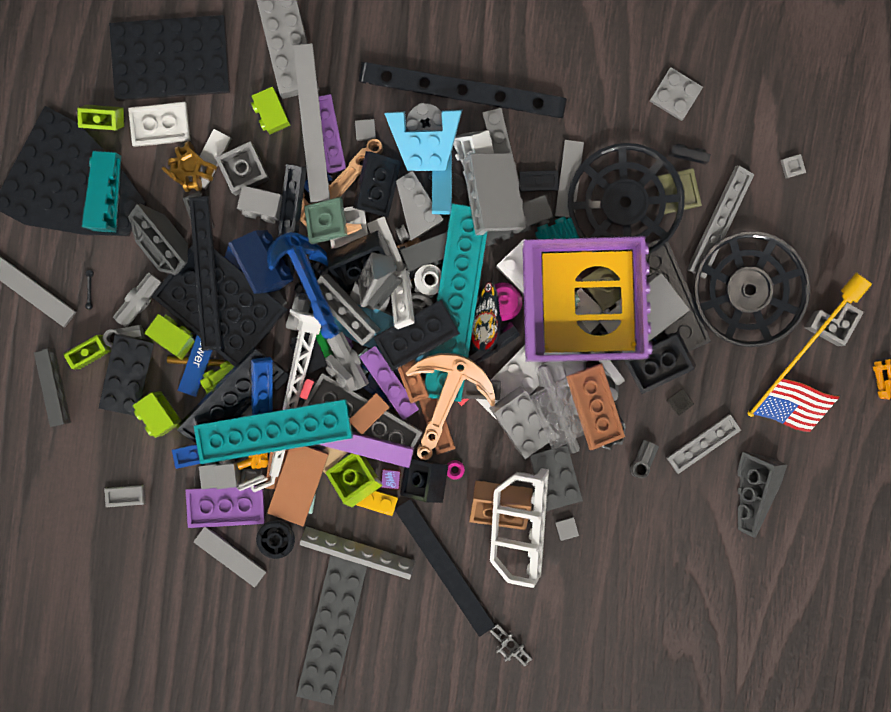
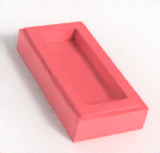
[300,376,314,400]

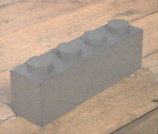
[317,274,381,346]

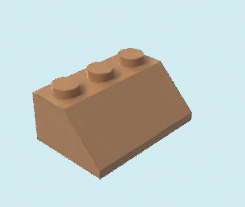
[469,481,533,530]

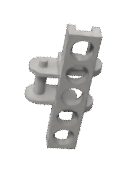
[490,623,532,666]

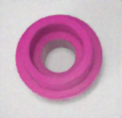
[447,460,464,479]

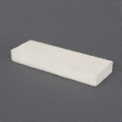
[189,129,232,189]
[391,270,415,329]

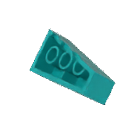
[82,151,121,232]

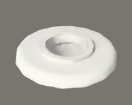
[414,264,441,295]

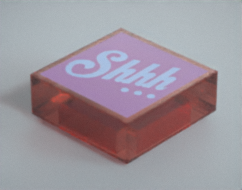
[380,469,401,490]

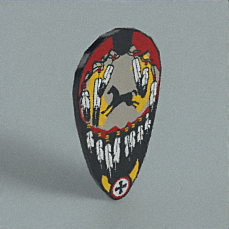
[471,282,502,351]

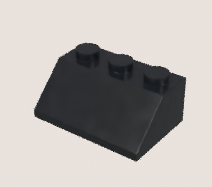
[327,230,397,292]

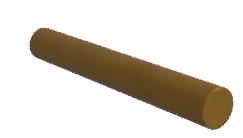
[167,356,225,367]

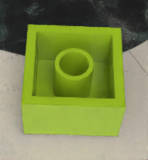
[145,314,195,360]
[133,391,181,438]
[325,453,383,507]

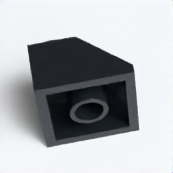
[400,458,448,503]

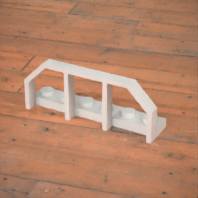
[490,468,549,588]

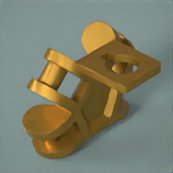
[161,141,217,192]

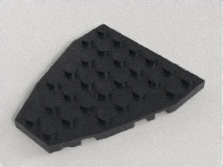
[0,106,147,236]

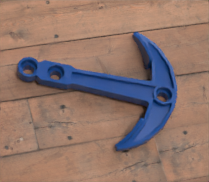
[267,232,339,339]

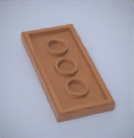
[566,363,625,450]
[267,446,329,526]

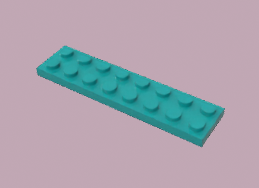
[194,399,353,464]

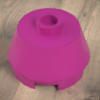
[494,283,523,321]

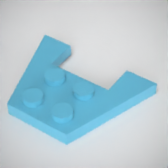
[384,110,462,171]

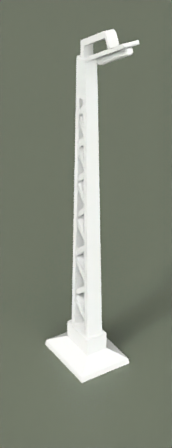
[237,309,321,492]

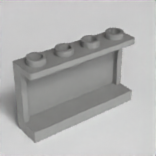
[462,154,526,235]
[598,273,690,353]

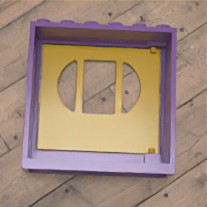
[522,237,652,362]

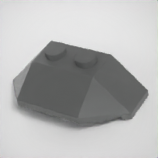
[128,203,188,275]

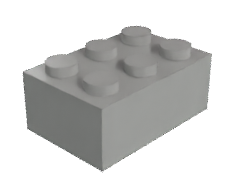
[489,386,557,459]

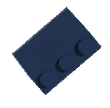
[228,230,293,294]

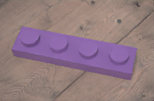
[319,94,346,174]
[359,346,419,420]

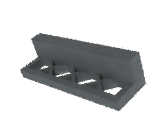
[34,348,71,427]

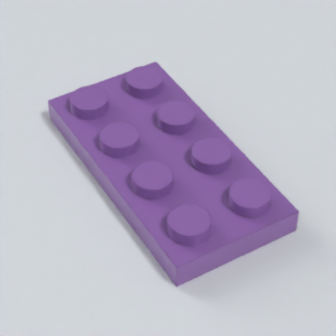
[186,485,266,528]

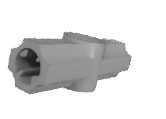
[113,272,163,327]
[327,332,369,391]

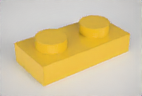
[356,490,398,516]

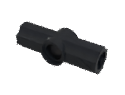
[468,322,520,365]

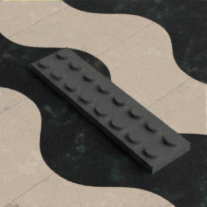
[296,555,367,705]

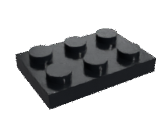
[353,151,401,218]

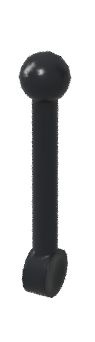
[85,270,94,310]

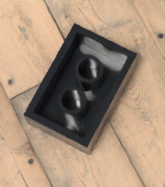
[624,331,696,394]

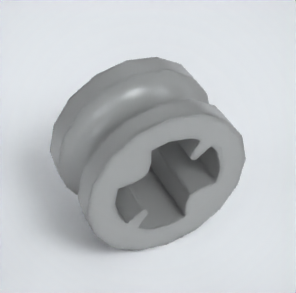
[395,224,410,244]

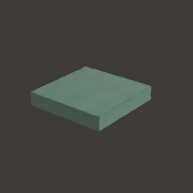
[304,197,348,244]

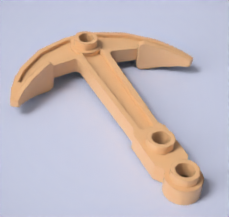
[300,139,383,235]
[406,353,495,460]

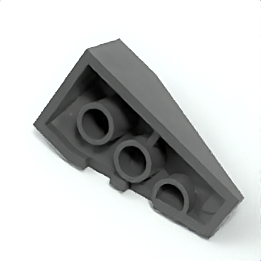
[738,452,787,538]

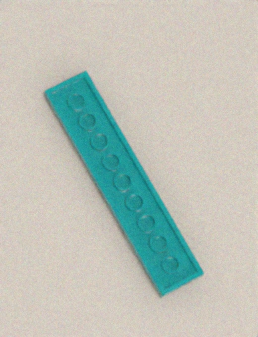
[424,204,488,402]

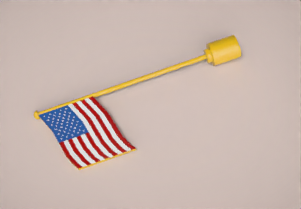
[747,272,872,432]

